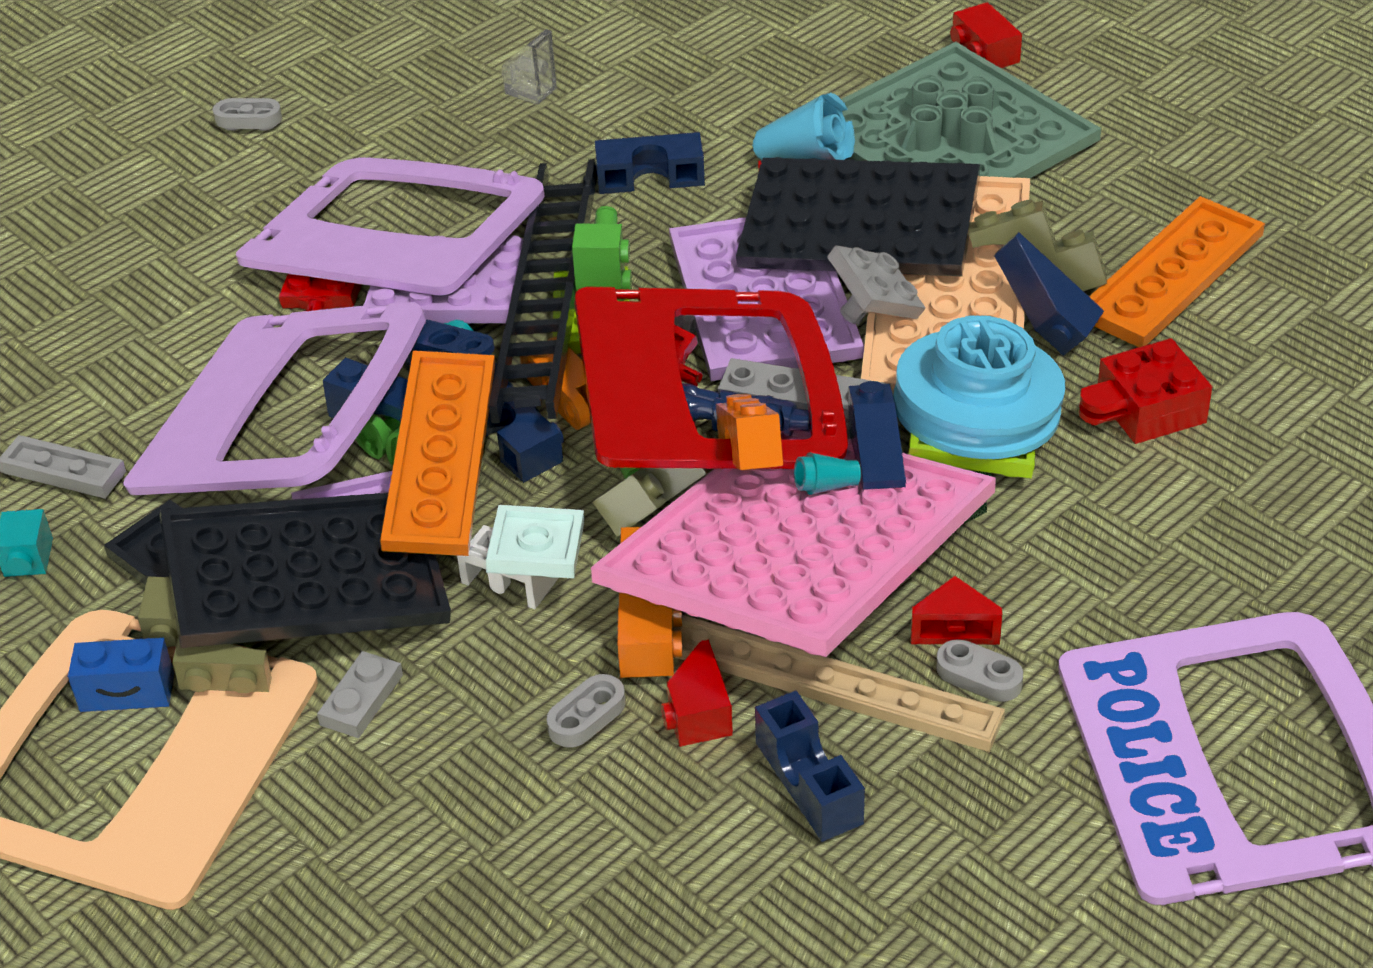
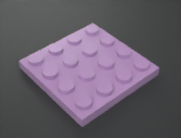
[363,235,524,323]

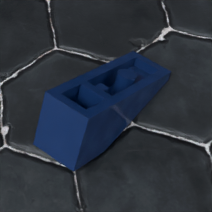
[994,232,1104,356]
[848,381,906,490]

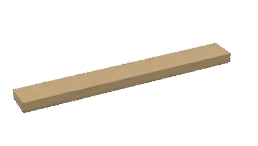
[674,615,1005,752]

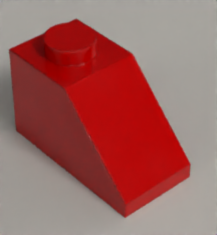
[661,639,733,747]

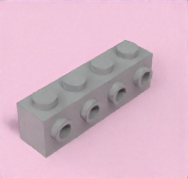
[718,358,886,439]

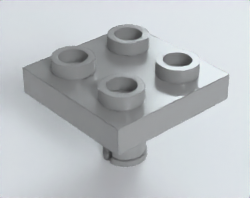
[827,246,926,325]

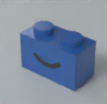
[68,638,175,712]

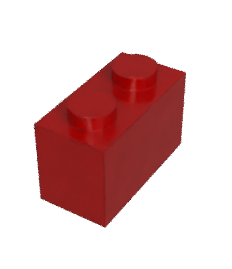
[950,2,1022,68]

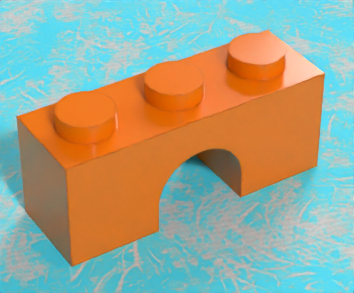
[716,394,783,470]

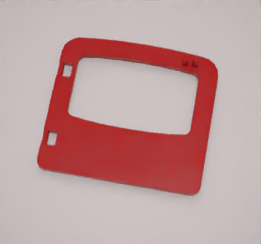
[574,287,848,469]

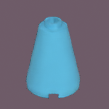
[753,93,855,160]

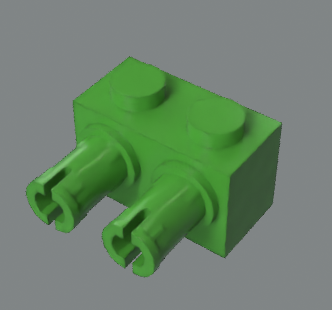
[572,206,632,301]

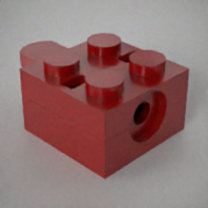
[1078,338,1213,444]

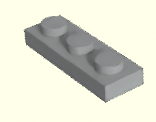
[0,435,126,499]

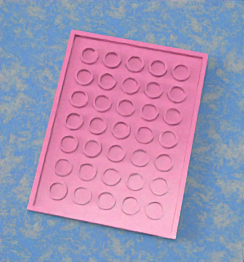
[591,429,996,657]

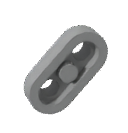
[213,98,282,131]
[936,640,1024,702]
[547,674,626,747]

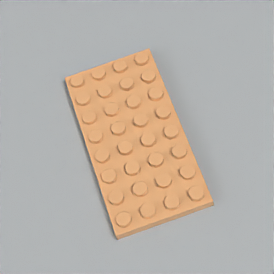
[861,176,1030,394]

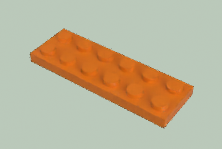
[1089,196,1265,347]
[381,351,495,556]

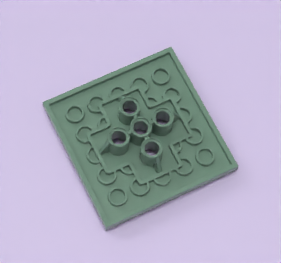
[841,42,1101,178]

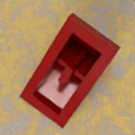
[911,576,1003,645]

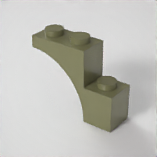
[968,200,1107,291]
[593,427,714,537]
[138,577,272,693]

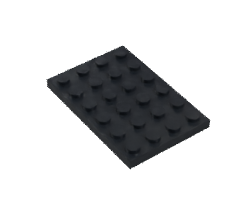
[736,157,980,277]
[160,492,451,648]

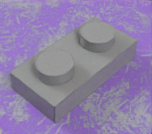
[317,651,403,738]

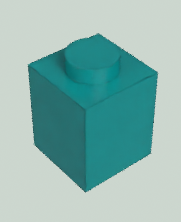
[0,509,53,577]

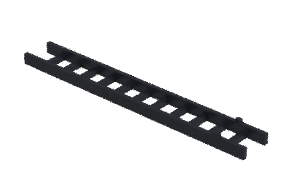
[488,159,597,423]

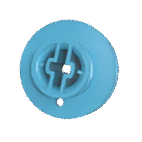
[893,315,1065,459]

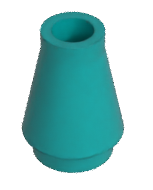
[794,452,861,495]

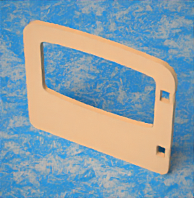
[0,610,318,910]

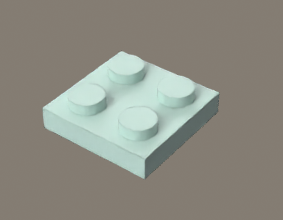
[486,505,584,578]

